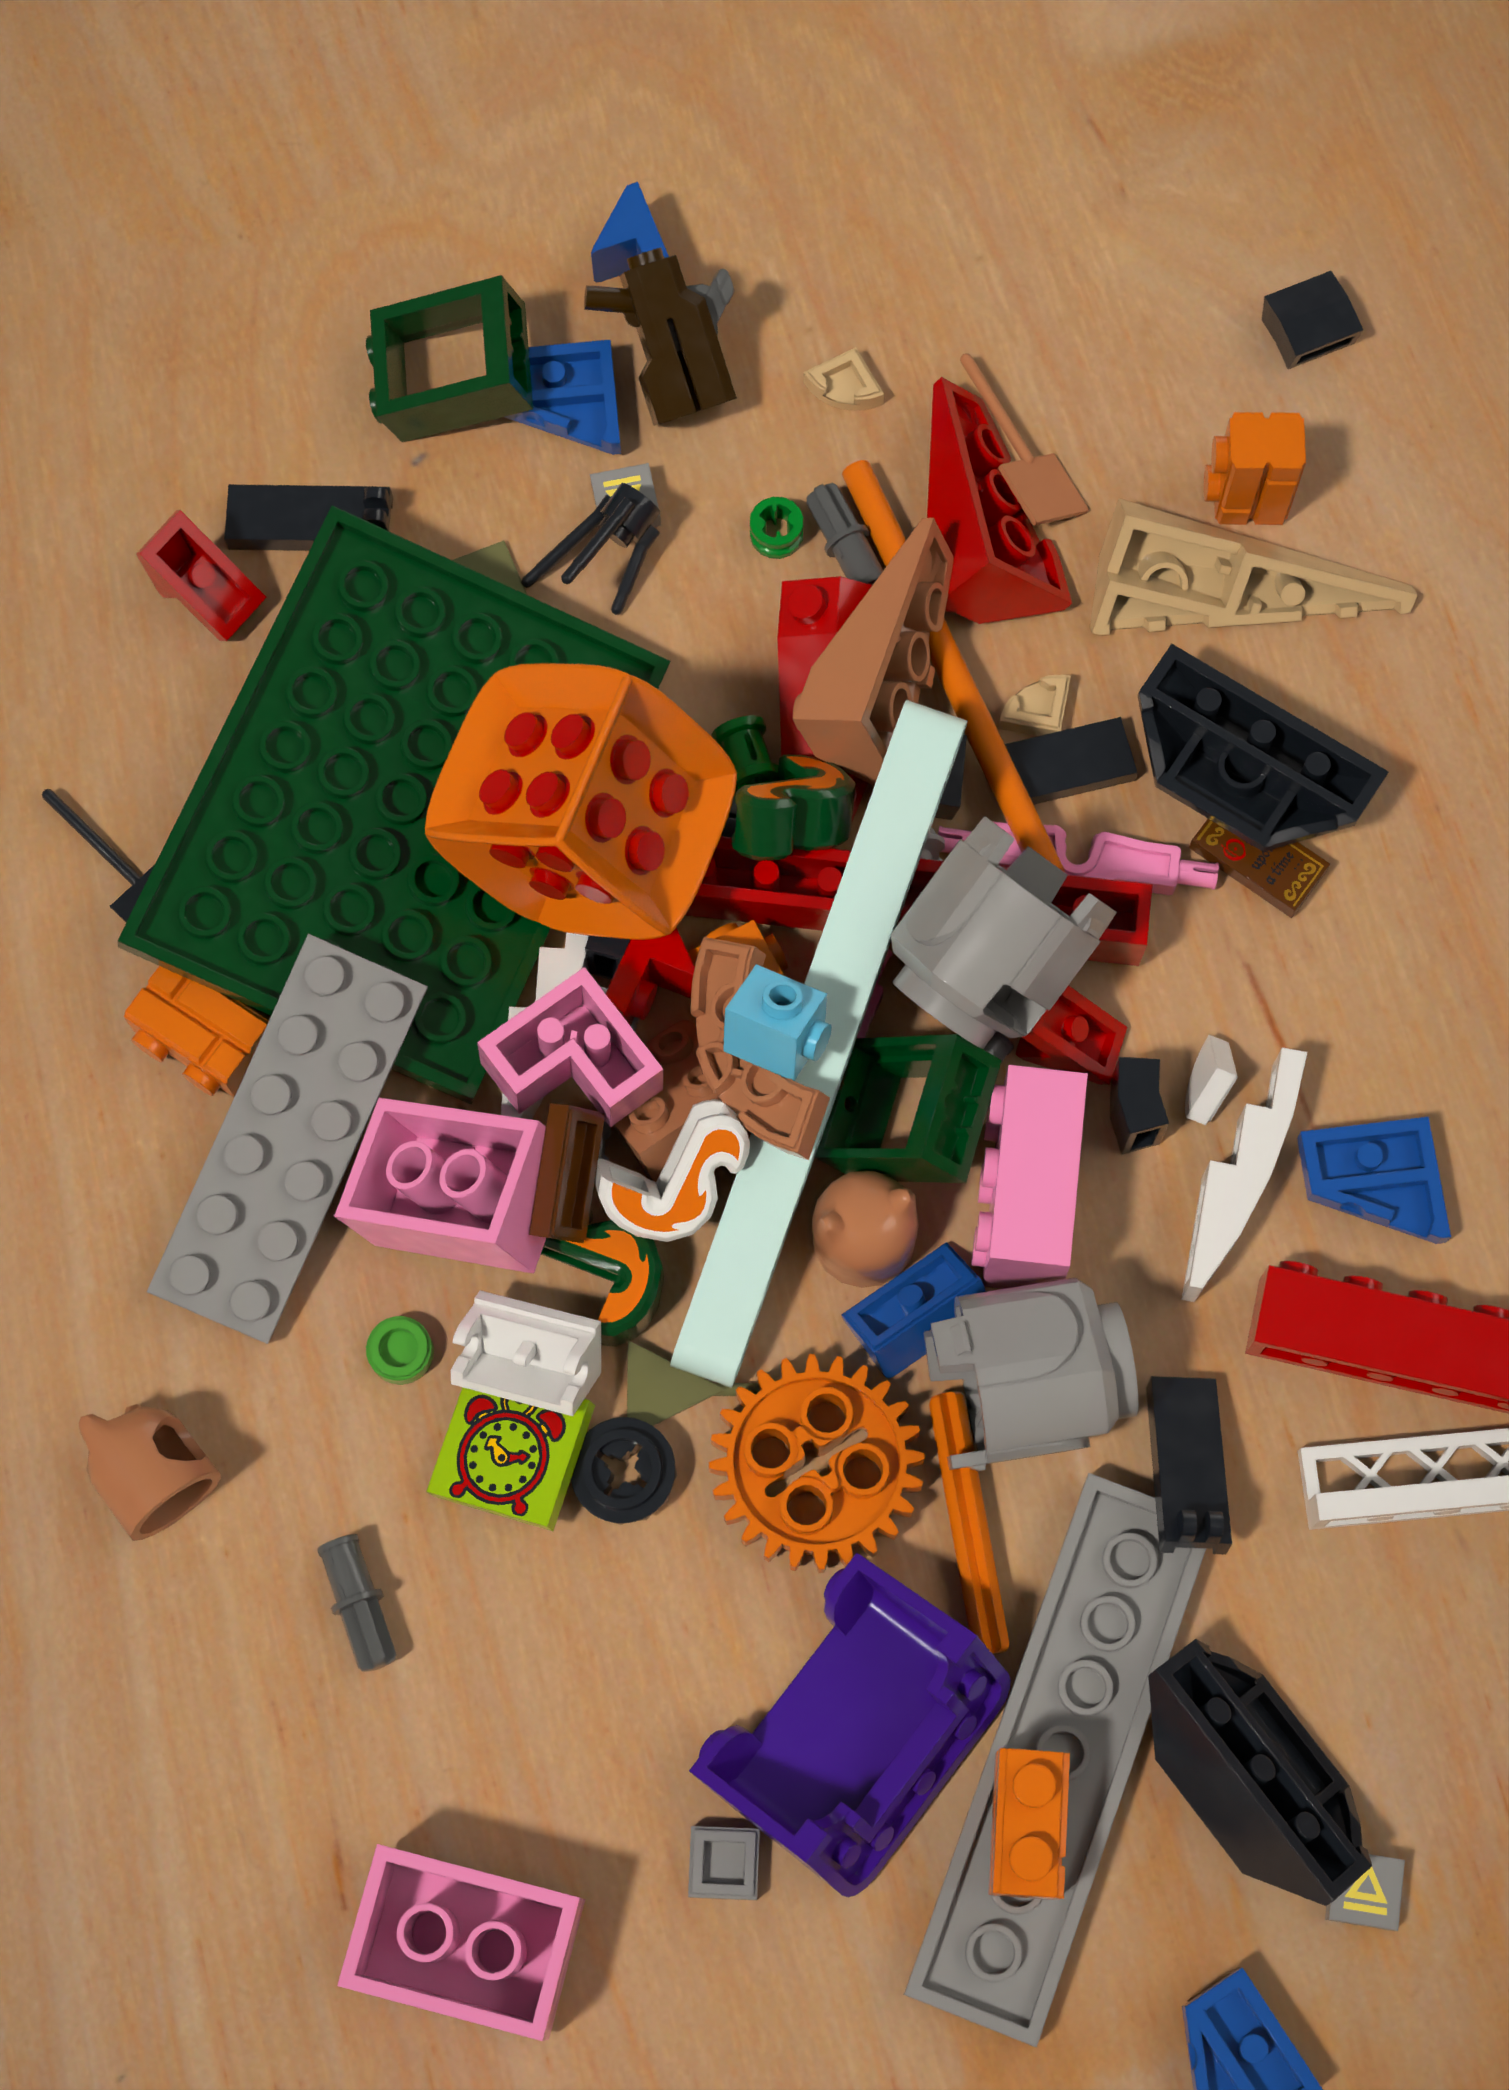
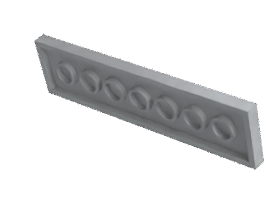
[903,1473,1206,2047]

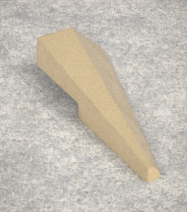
[1090,499,1418,635]

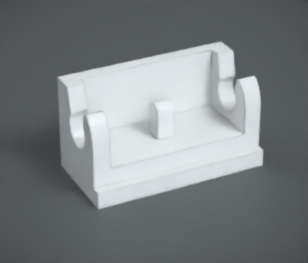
[451,1290,601,1416]

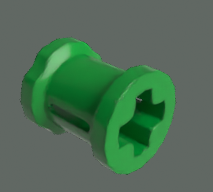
[711,715,778,793]

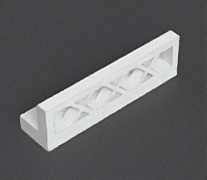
[1298,1428,1509,1530]

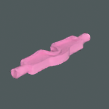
[938,821,1219,895]

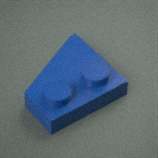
[505,339,621,455]
[1297,1117,1451,1244]
[1182,1967,1323,2090]

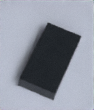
[1005,717,1138,805]

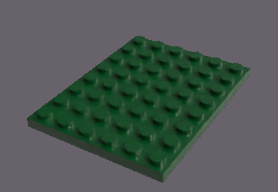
[117,505,671,1104]

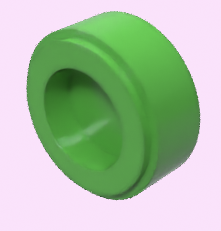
[366,1316,434,1385]

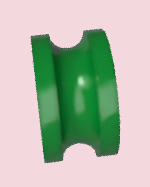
[750,497,803,559]

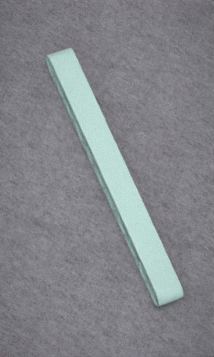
[670,700,968,1388]

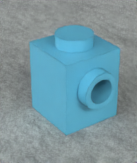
[723,964,832,1081]

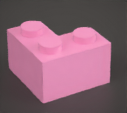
[477,967,663,1127]

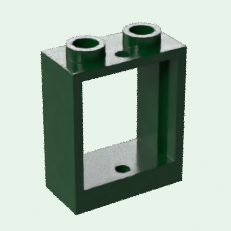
[366,275,533,443]
[815,1034,1002,1183]

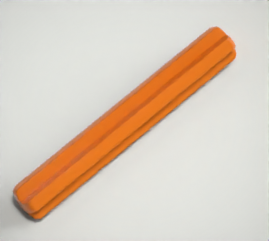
[929,1392,1010,1655]

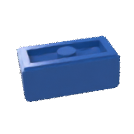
[841,1242,986,1379]

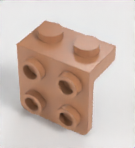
[613,1020,751,1182]

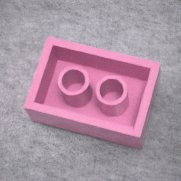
[971,1065,1088,1289]
[334,1098,546,1274]
[337,1844,585,2041]

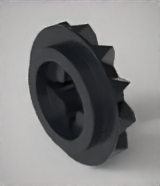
[571,1417,677,1525]

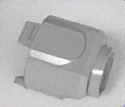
[891,816,1117,1049]
[924,1278,1139,1471]

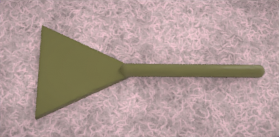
[627,1340,761,1426]

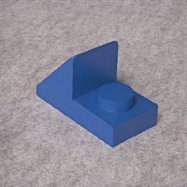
[591,182,669,283]

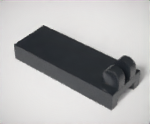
[224,484,393,551]
[1146,1376,1232,1555]

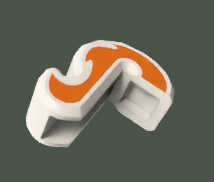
[595,1099,750,1242]

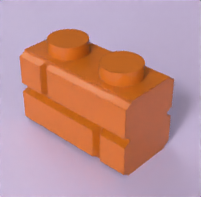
[1204,412,1306,525]
[124,966,269,1097]
[988,1748,1070,1900]

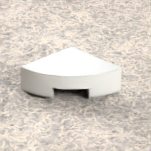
[1185,1035,1238,1125]

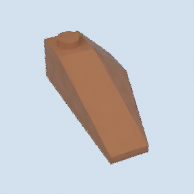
[793,518,954,786]

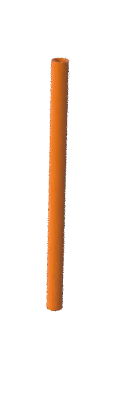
[842,460,1065,872]

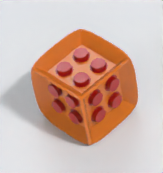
[425,663,737,940]

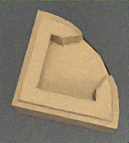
[804,347,884,410]
[998,675,1071,736]

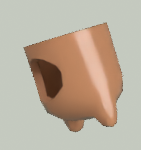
[812,1170,919,1288]
[79,1404,221,1541]

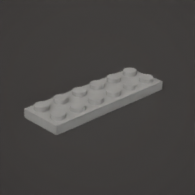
[147,934,428,1344]

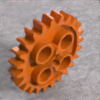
[708,1354,925,1573]

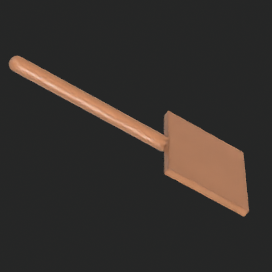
[960,353,1089,526]

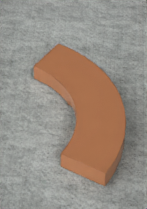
[690,937,830,1160]

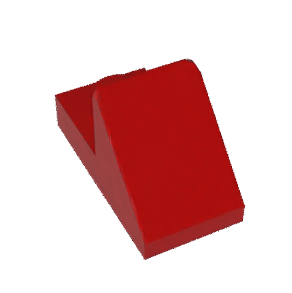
[136,510,267,641]
[606,928,695,1026]
[1016,985,1128,1085]

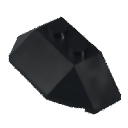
[1137,643,1389,852]
[1148,1639,1372,1906]

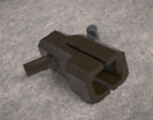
[584,248,737,426]

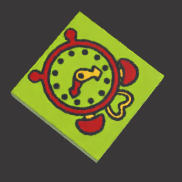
[426,1387,595,1531]

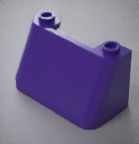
[689,1553,1011,1898]

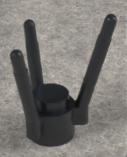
[521,483,660,615]

